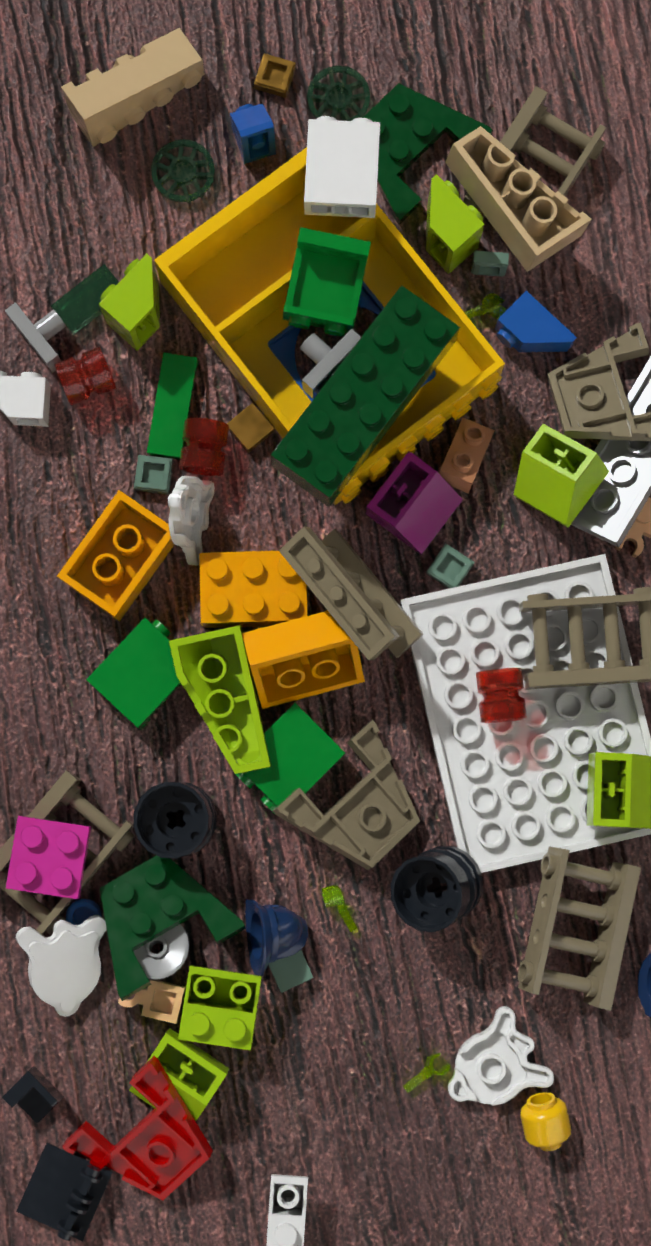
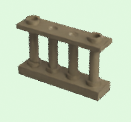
[463,86,606,209]
[279,526,424,661]
[519,587,651,690]
[0,770,135,936]
[518,846,641,1011]

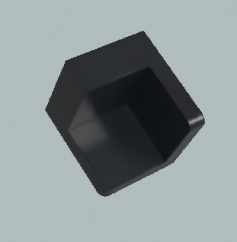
[2,1066,64,1123]

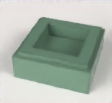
[471,250,509,277]
[134,455,174,495]
[426,543,475,589]
[268,950,314,993]

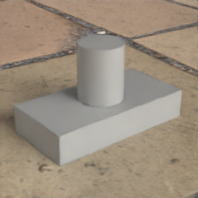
[5,302,66,372]
[300,329,361,398]

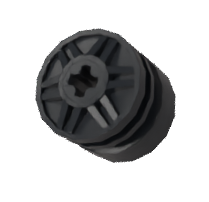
[133,782,217,858]
[391,845,483,932]

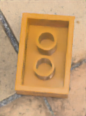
[57,490,175,622]
[199,551,308,628]
[242,610,365,709]

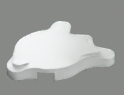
[168,476,215,566]
[16,915,107,1017]
[448,1006,554,1106]

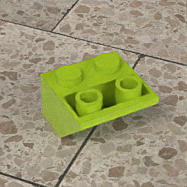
[426,174,485,274]
[99,253,160,351]
[513,424,609,528]
[586,752,651,829]
[178,965,262,1051]
[129,1028,229,1121]

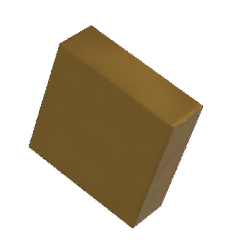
[254,53,296,98]
[226,403,275,453]

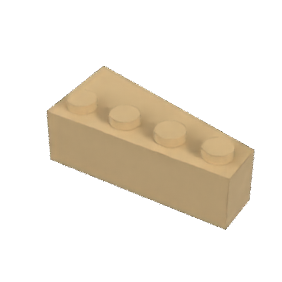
[61,28,205,147]
[445,126,592,272]

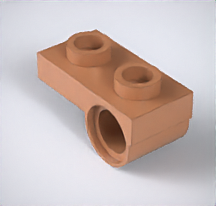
[439,418,495,493]

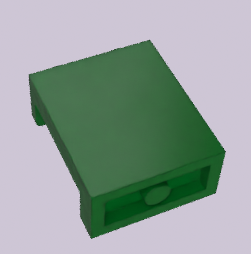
[282,227,371,337]
[86,618,181,730]
[235,703,345,814]

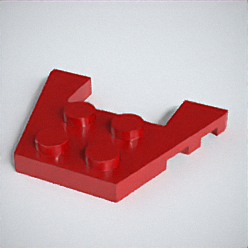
[62,1056,213,1201]

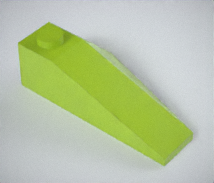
[169,625,271,774]

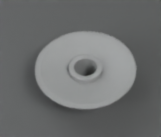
[134,924,189,979]

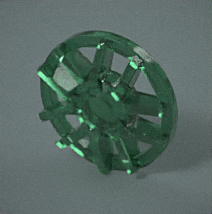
[307,66,370,121]
[151,139,215,203]

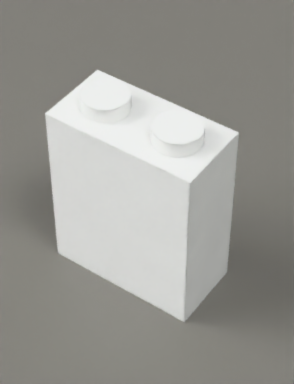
[304,116,380,218]

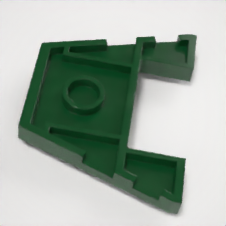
[362,83,493,225]
[100,855,246,1001]

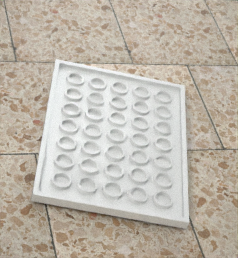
[400,554,651,873]

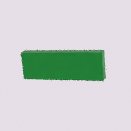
[147,352,198,460]

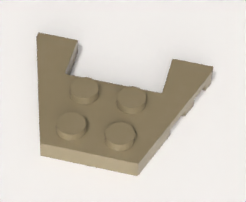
[548,322,651,441]
[273,720,420,870]

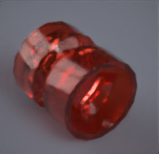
[54,346,117,406]
[179,418,229,476]
[476,668,527,723]

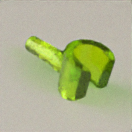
[464,293,506,319]
[321,885,358,932]
[403,1053,450,1093]

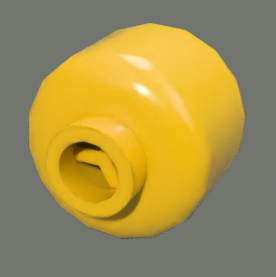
[520,1092,571,1151]

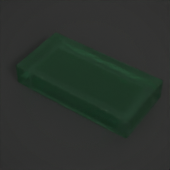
[51,264,119,335]

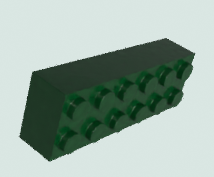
[271,285,460,507]

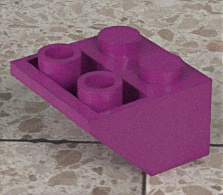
[366,451,463,555]

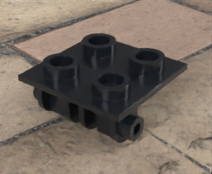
[16,1142,113,1242]

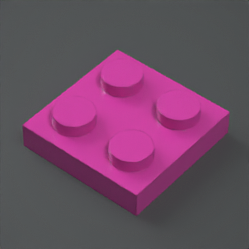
[6,816,91,899]

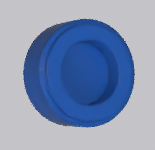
[66,899,103,925]

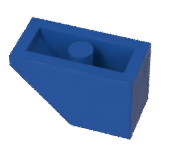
[230,104,276,164]
[494,291,577,352]

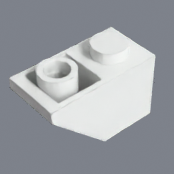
[0,371,51,427]
[266,1174,308,1246]

